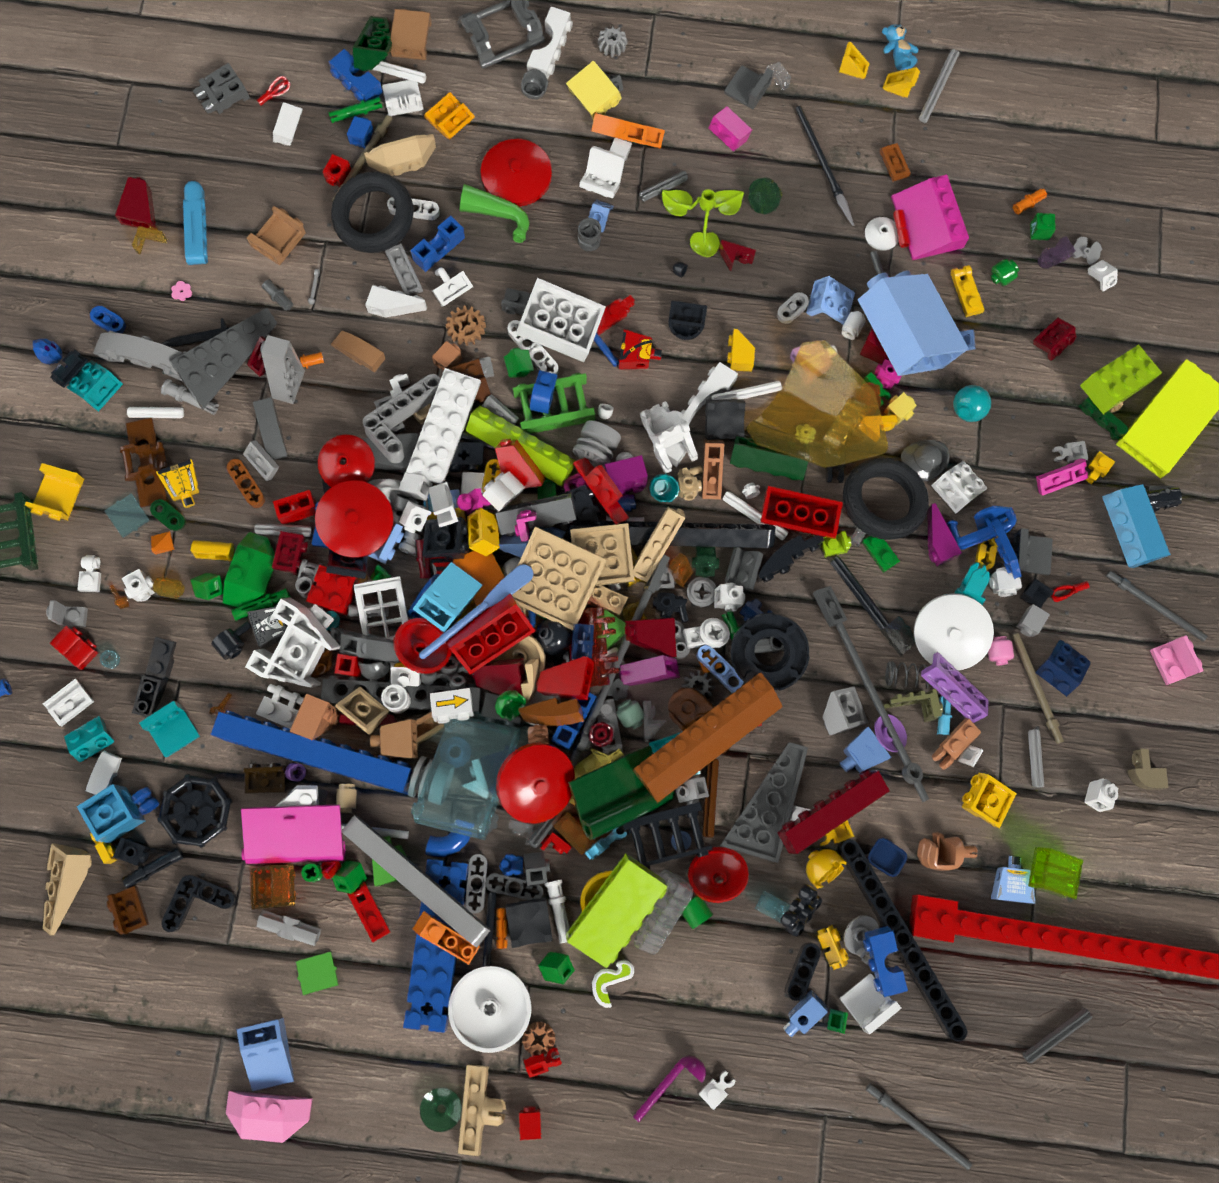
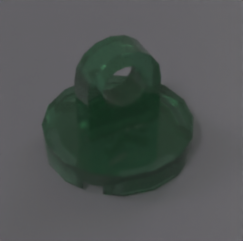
[748,177,782,215]

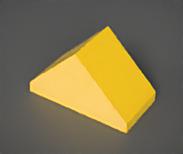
[839,42,870,79]

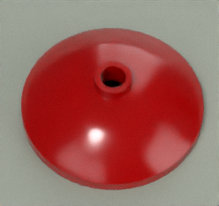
[318,434,375,487]
[393,618,452,674]
[688,847,749,903]

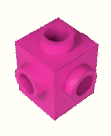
[874,359,902,390]

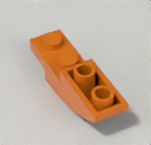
[591,113,665,148]

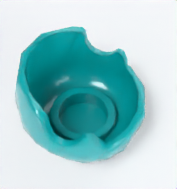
[649,474,680,502]

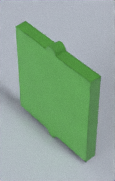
[296,952,339,995]

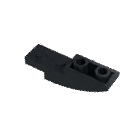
[756,535,824,583]
[132,637,177,717]

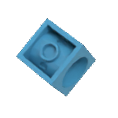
[77,784,146,843]

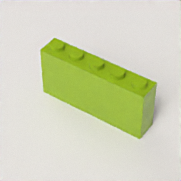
[565,853,668,968]

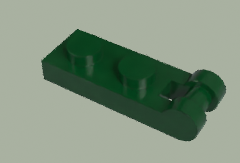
[1079,396,1128,440]

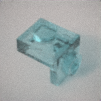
[755,891,790,923]

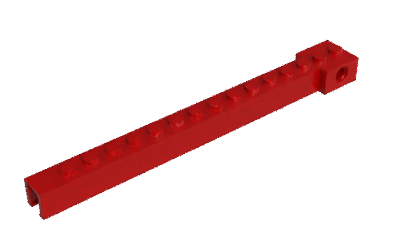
[909,895,1219,980]

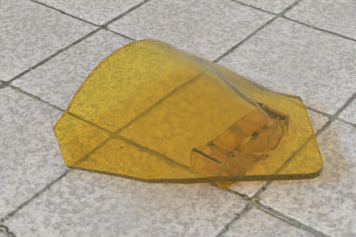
[746,340,888,468]

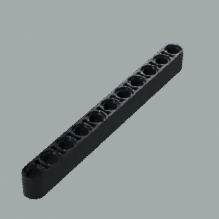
[568,520,776,548]
[838,839,968,1041]

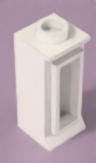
[429,482,458,527]

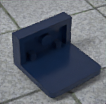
[1035,640,1091,697]

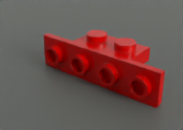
[573,458,629,525]

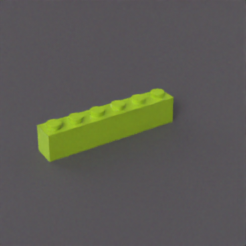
[466,406,575,486]

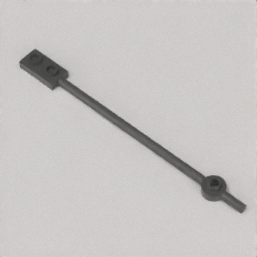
[570,555,670,768]
[813,586,929,802]

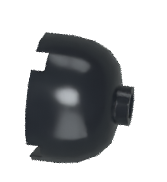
[534,619,573,657]

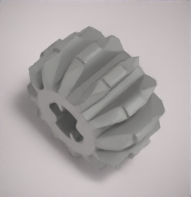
[598,26,627,58]

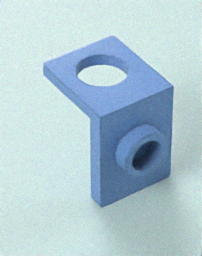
[589,200,614,232]

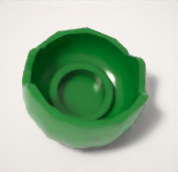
[495,690,526,720]

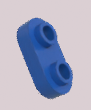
[90,306,126,334]

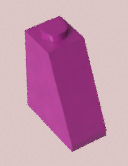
[619,655,680,686]

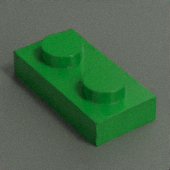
[861,536,900,573]

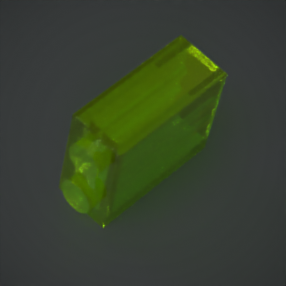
[1028,847,1083,900]

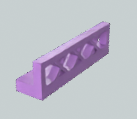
[921,652,989,723]

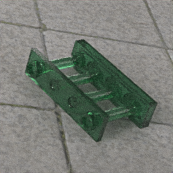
[0,492,38,571]

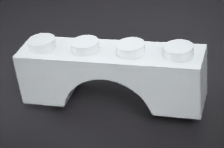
[527,7,573,80]

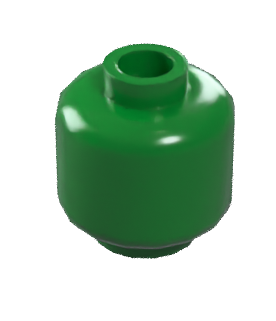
[990,259,1019,286]

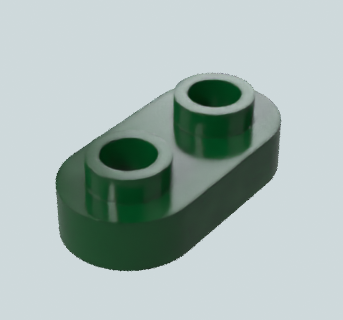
[150,499,186,531]

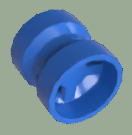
[131,787,159,815]

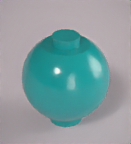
[953,385,991,422]

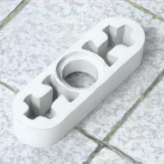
[387,197,440,220]

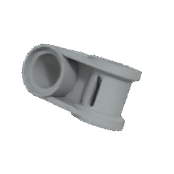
[295,559,324,598]

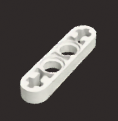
[508,320,558,375]

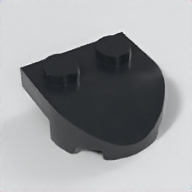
[668,300,707,340]

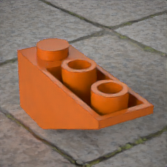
[413,911,480,965]

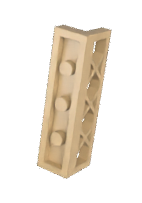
[633,507,686,582]

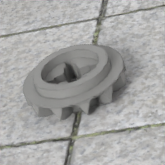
[687,577,717,608]

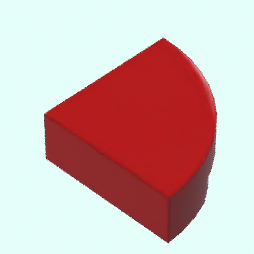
[320,861,342,879]

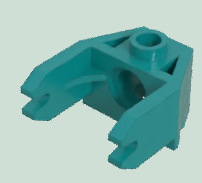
[954,562,990,605]

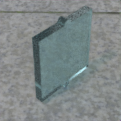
[105,494,150,538]

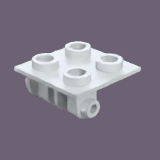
[382,80,423,116]

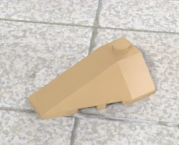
[43,843,91,935]

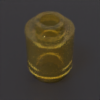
[153,577,185,599]

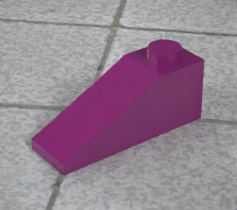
[927,503,962,566]

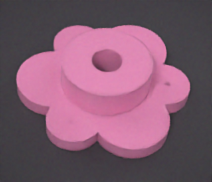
[171,281,192,301]

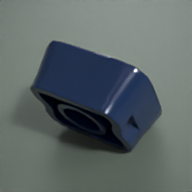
[867,838,907,877]

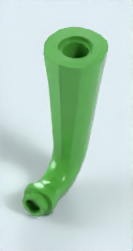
[460,184,529,243]

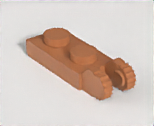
[932,718,981,770]

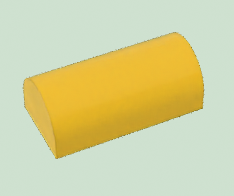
[190,540,235,561]

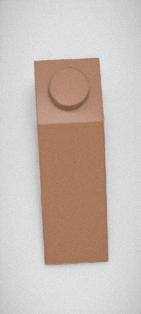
[702,439,724,499]

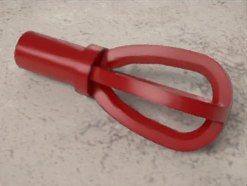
[257,76,290,106]
[1051,581,1090,602]

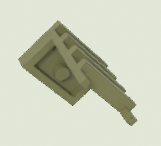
[883,689,943,722]

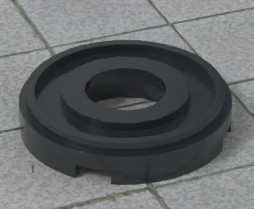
[731,613,810,691]

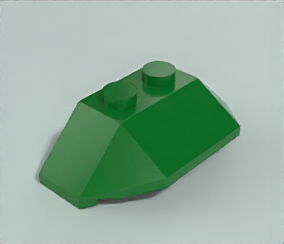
[223,532,275,608]

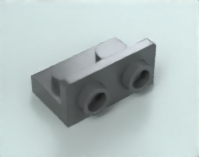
[501,288,531,315]
[725,547,763,590]

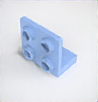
[806,276,855,325]

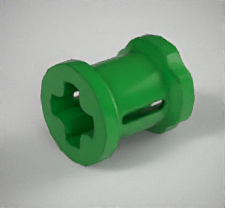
[301,863,323,882]

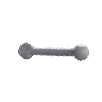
[308,269,320,305]

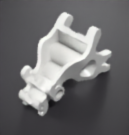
[640,401,698,474]

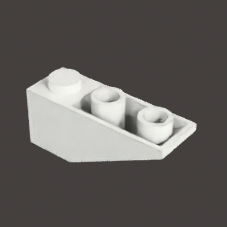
[366,285,427,318]

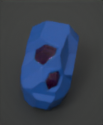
[33,339,62,364]

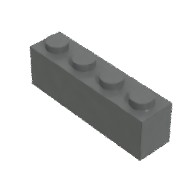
[495,493,576,536]

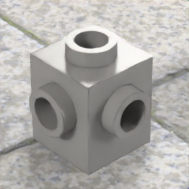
[676,776,709,805]

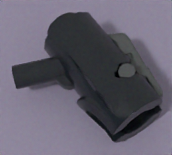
[1146,486,1182,513]

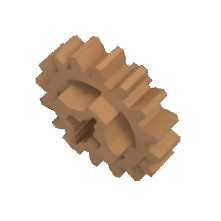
[446,306,486,346]

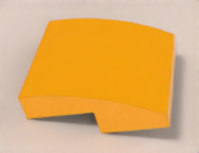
[424,92,475,140]

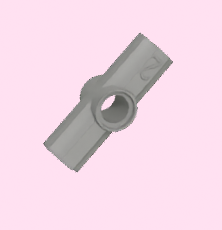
[256,910,321,946]

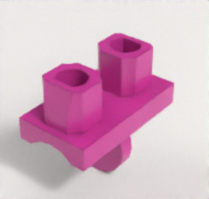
[456,488,491,515]

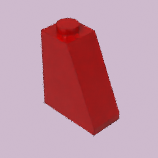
[495,438,545,489]
[536,657,595,700]

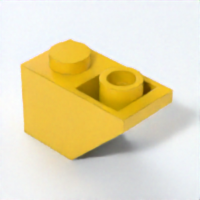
[727,329,755,372]

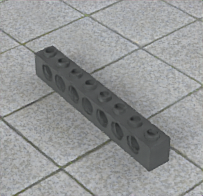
[321,676,482,714]

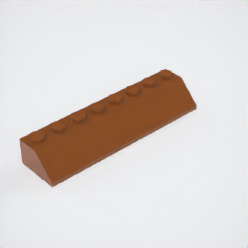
[633,672,783,803]

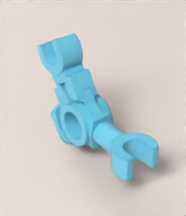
[585,827,627,860]

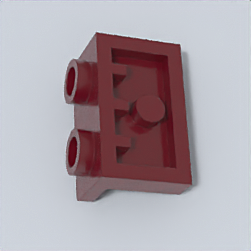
[1033,318,1076,361]
[272,531,308,576]

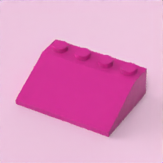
[891,175,969,260]

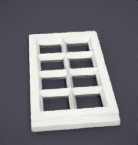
[354,576,408,663]

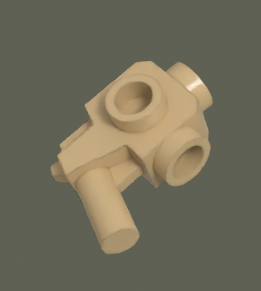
[677,466,703,501]

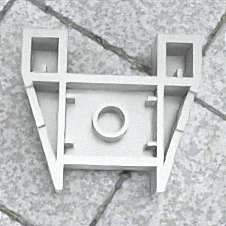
[245,598,341,688]

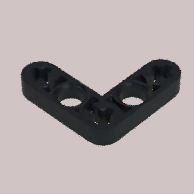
[161,875,237,932]

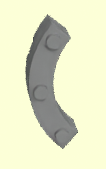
[93,331,186,382]

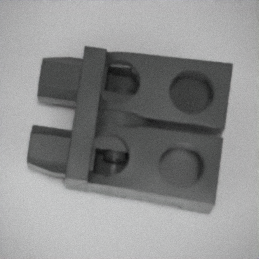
[193,63,250,114]

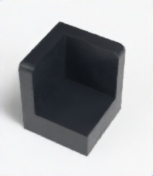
[1019,578,1054,609]

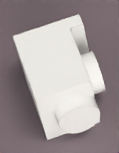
[399,501,432,533]

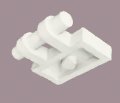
[256,684,304,729]

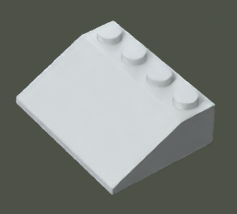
[516,278,606,362]

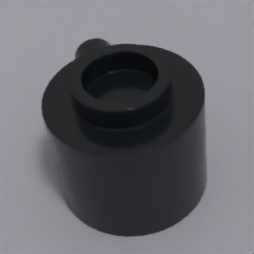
[211,621,252,660]

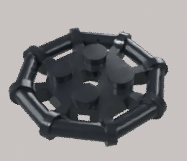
[157,774,233,848]

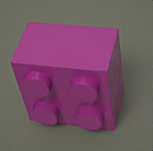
[605,455,648,495]

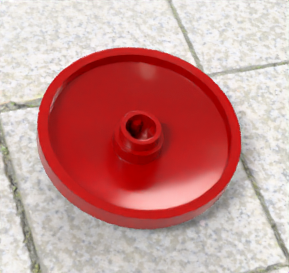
[481,139,552,207]
[315,480,394,558]
[496,742,575,824]

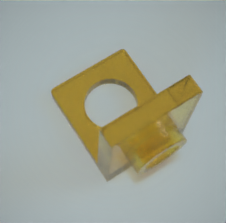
[132,226,167,254]

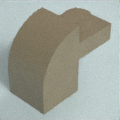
[1127,749,1168,790]

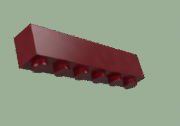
[777,769,890,854]

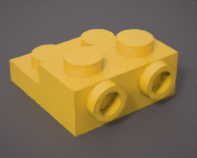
[962,773,1017,828]

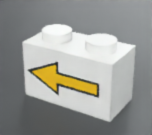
[430,688,474,723]

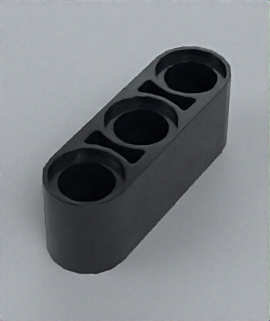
[785,943,821,1001]

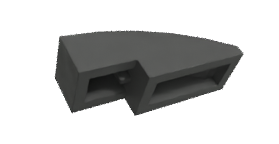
[253,397,288,460]

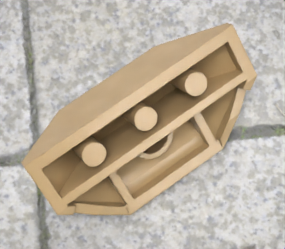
[364,134,436,176]

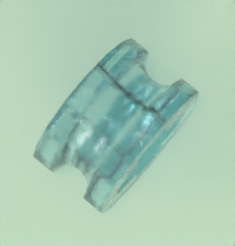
[99,650,120,669]

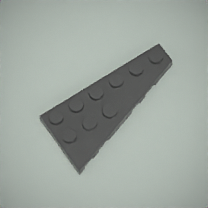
[170,308,277,410]
[720,742,808,863]

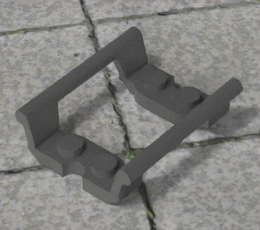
[457,0,545,69]

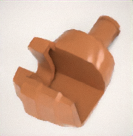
[917,832,978,871]

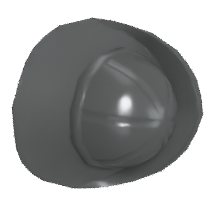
[901,440,949,481]

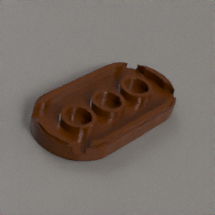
[668,687,731,754]

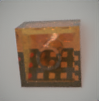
[250,864,296,910]

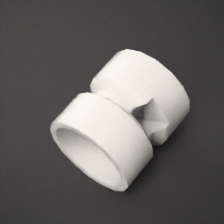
[381,684,411,714]

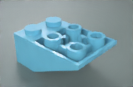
[413,562,483,633]

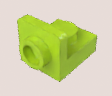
[821,531,851,558]

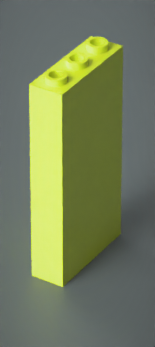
[1116,359,1219,479]

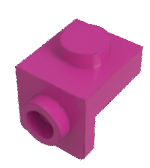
[515,510,537,542]

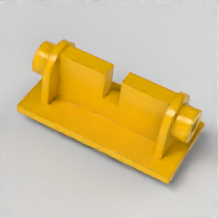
[817,925,849,970]

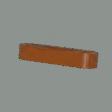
[227,459,265,508]

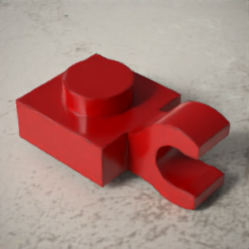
[523,1048,562,1078]

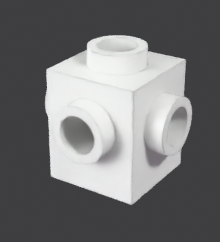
[122,569,155,602]
[714,583,745,612]

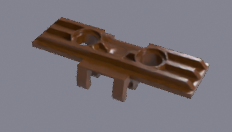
[119,418,168,508]

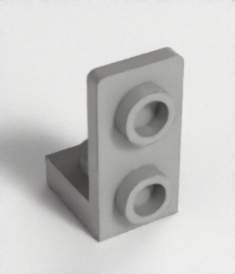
[46,600,88,628]

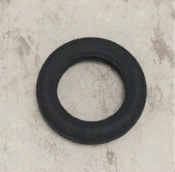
[331,172,414,253]
[843,457,929,540]

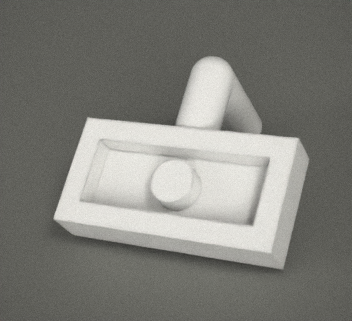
[432,268,473,307]

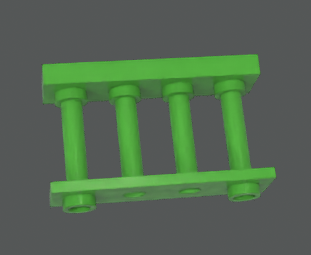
[513,373,595,434]

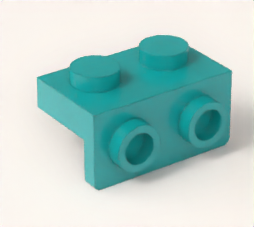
[64,716,114,762]

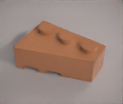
[290,694,340,740]

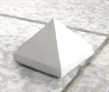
[957,745,983,767]

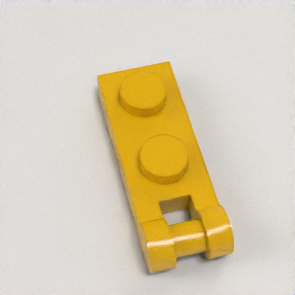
[951,265,985,317]

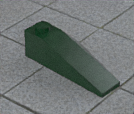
[353,16,392,71]

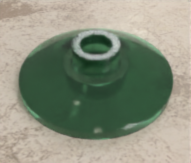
[420,1087,462,1132]

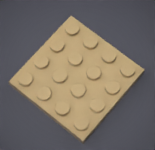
[512,527,607,630]

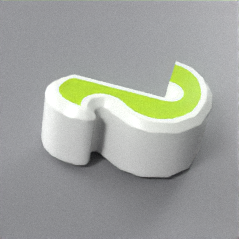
[592,960,634,1008]

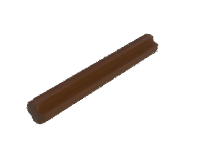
[702,759,719,838]

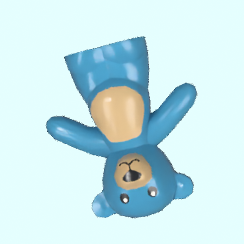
[882,24,919,70]

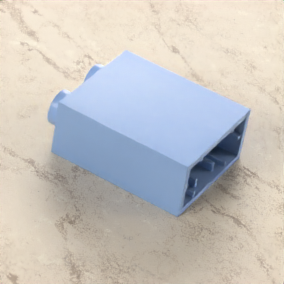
[858,270,969,376]

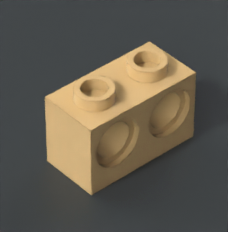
[587,585,628,619]

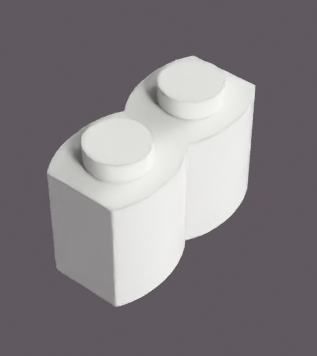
[483,471,525,511]

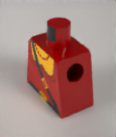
[619,330,662,370]

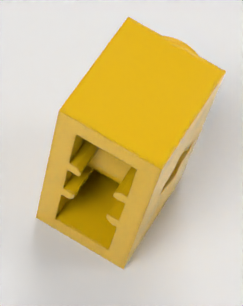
[467,508,500,556]

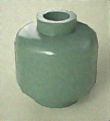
[616,699,645,729]

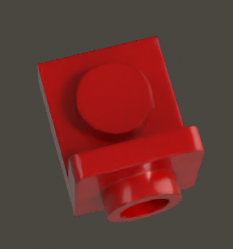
[541,833,572,854]

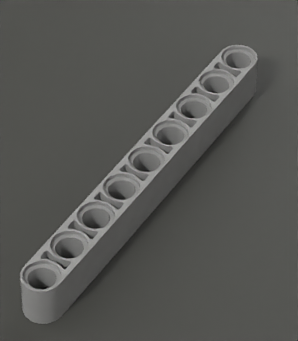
[341,815,490,947]

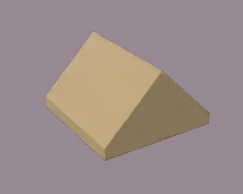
[335,687,390,735]

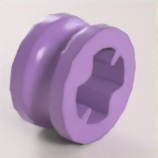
[285,763,306,782]

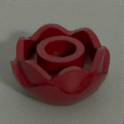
[589,722,614,747]

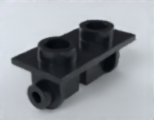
[50,349,88,388]

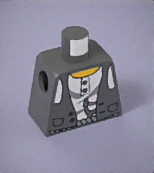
[247,607,288,649]

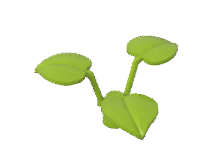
[662,189,744,257]

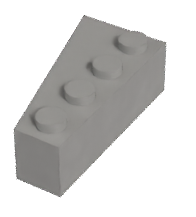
[261,335,305,404]

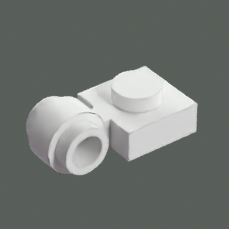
[78,555,101,592]

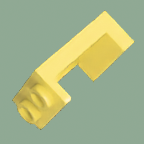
[566,60,622,120]

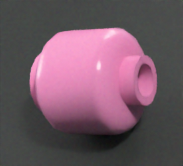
[988,636,1014,665]

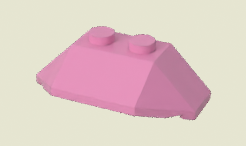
[226,1090,313,1143]

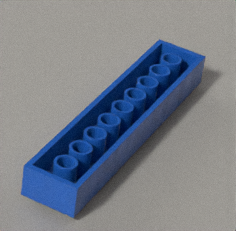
[210,710,413,795]

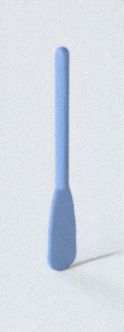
[419,564,533,659]

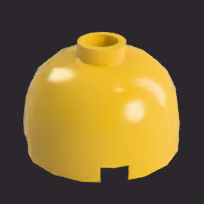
[806,849,846,889]

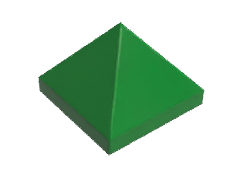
[370,565,392,581]
[827,1009,848,1034]

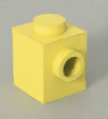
[884,392,917,426]

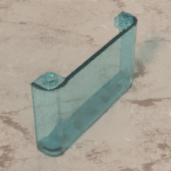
[411,717,521,840]

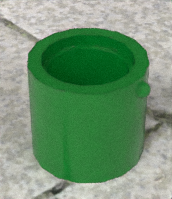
[678,896,714,929]

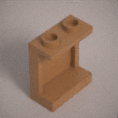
[391,9,432,60]
[247,206,306,266]

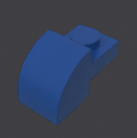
[530,370,557,414]

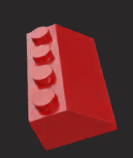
[760,486,843,539]
[446,593,535,675]

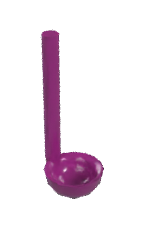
[633,1056,706,1122]

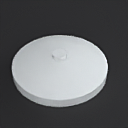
[914,593,994,671]
[448,966,531,1053]

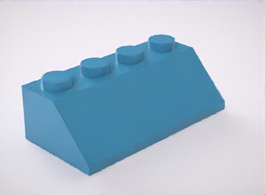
[1102,484,1171,568]

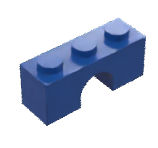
[329,49,383,102]
[410,216,465,272]
[551,693,596,751]
[863,926,908,997]

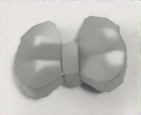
[1071,237,1102,265]

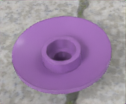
[874,714,907,752]

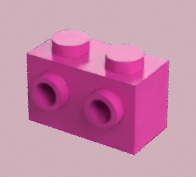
[708,107,752,152]

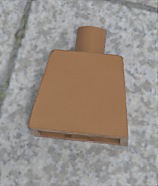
[370,719,418,758]

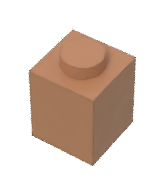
[432,341,462,372]

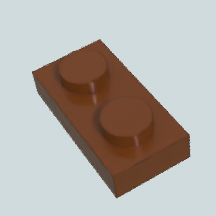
[880,143,911,182]

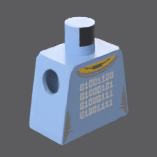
[991,856,1035,904]

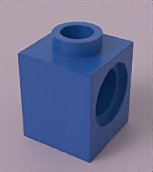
[347,116,374,149]

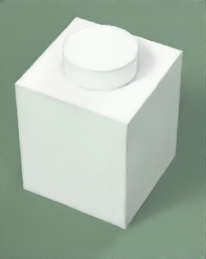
[398,473,433,501]

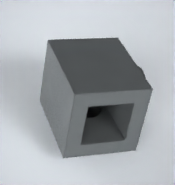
[524,852,550,886]

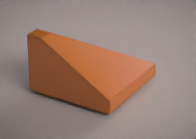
[151,531,175,555]

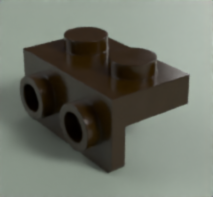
[242,763,286,794]

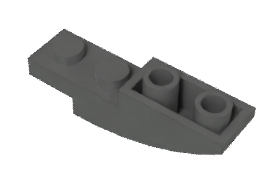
[331,627,400,662]

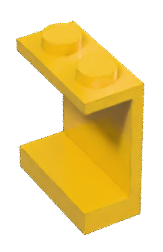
[25,463,84,521]

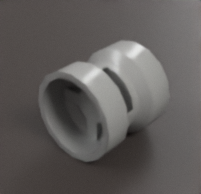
[398,531,423,556]

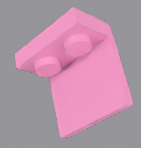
[1150,635,1203,685]

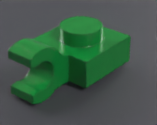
[862,372,891,406]

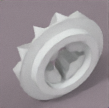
[699,618,730,648]

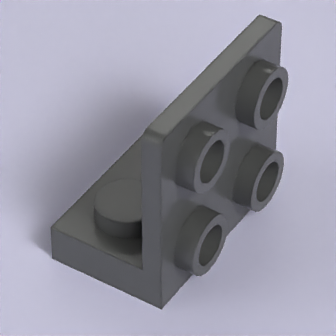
[724,66,774,110]
[1013,528,1053,575]

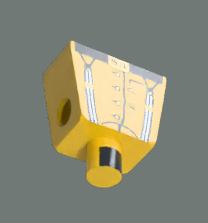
[156,459,199,508]

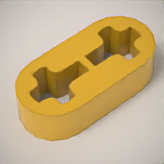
[482,459,501,492]
[975,538,997,571]

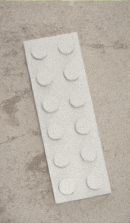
[406,368,481,484]

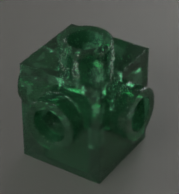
[691,546,719,578]

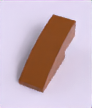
[518,697,584,726]

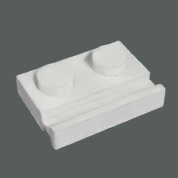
[43,679,94,726]

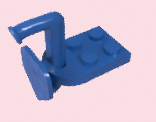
[946,506,1022,579]

